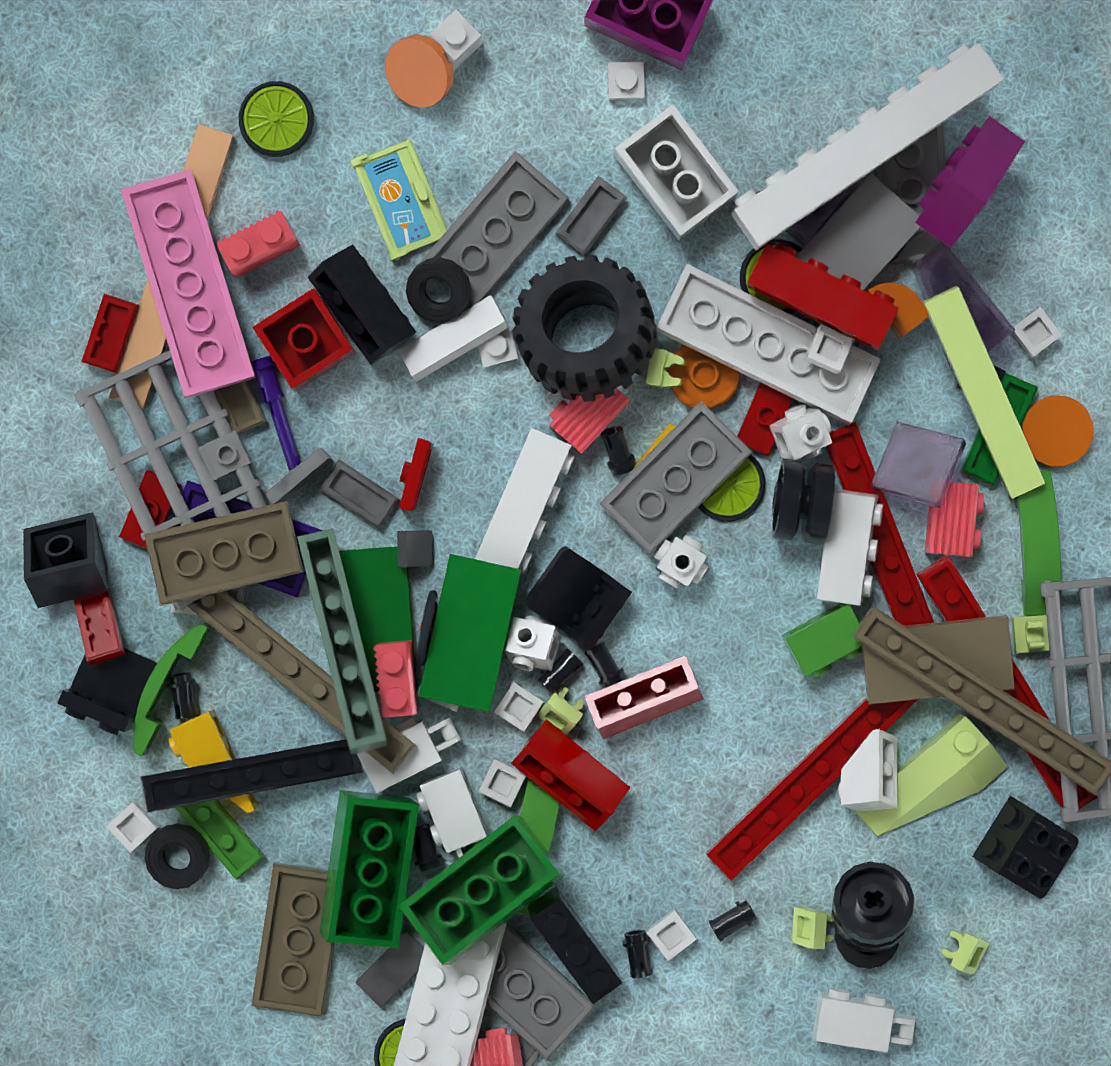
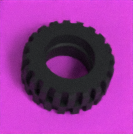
[512,254,657,402]

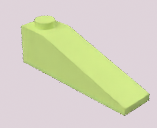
[854,713,1008,836]

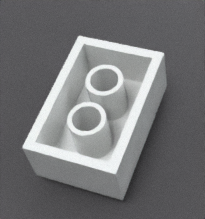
[614,105,739,241]

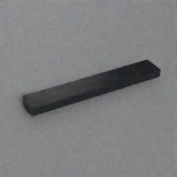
[140,739,362,813]

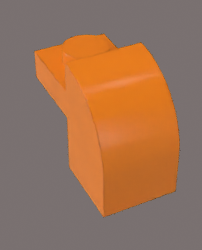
[866,283,929,339]

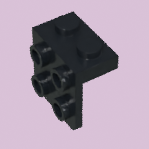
[524,546,632,651]
[57,648,157,735]
[972,796,1079,898]

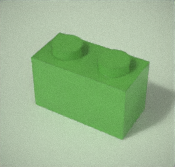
[781,603,863,678]

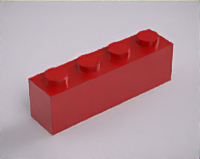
[747,242,899,351]

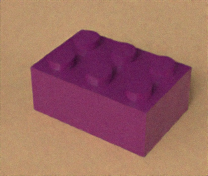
[584,0,713,71]
[915,116,1025,248]

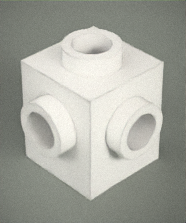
[769,405,832,460]
[654,535,708,589]
[504,616,561,671]

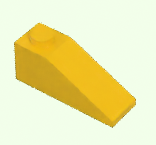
[168,709,259,813]

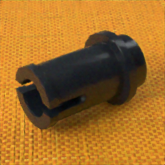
[600,426,636,475]
[584,641,625,688]
[538,648,583,694]
[167,672,199,719]
[413,824,442,872]
[709,900,757,941]
[622,930,653,978]

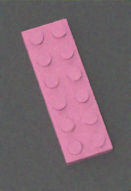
[121,169,255,399]

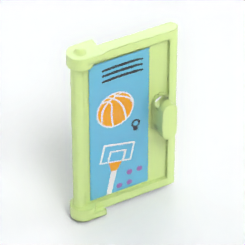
[350,139,447,261]

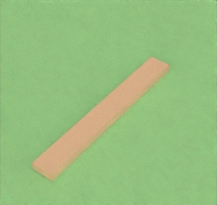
[109,124,234,409]

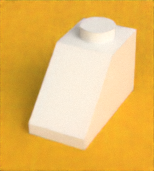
[428,9,483,71]
[838,729,897,812]

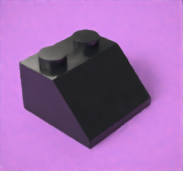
[23,512,108,608]

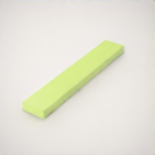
[923,286,1045,499]

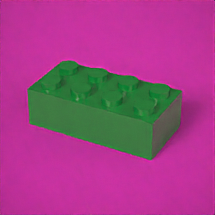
[319,790,419,949]
[399,815,565,965]

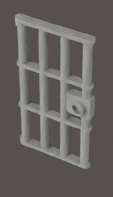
[74,350,267,611]
[1040,577,1111,823]

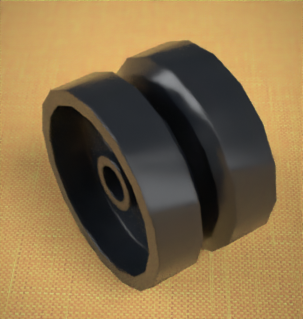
[772,459,835,544]
[831,861,914,953]

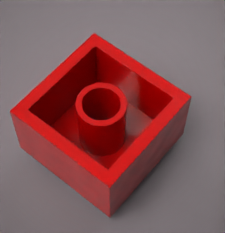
[252,288,357,391]

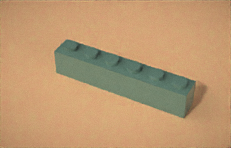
[298,528,387,755]

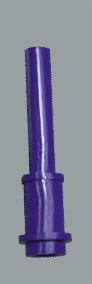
[251,356,301,471]

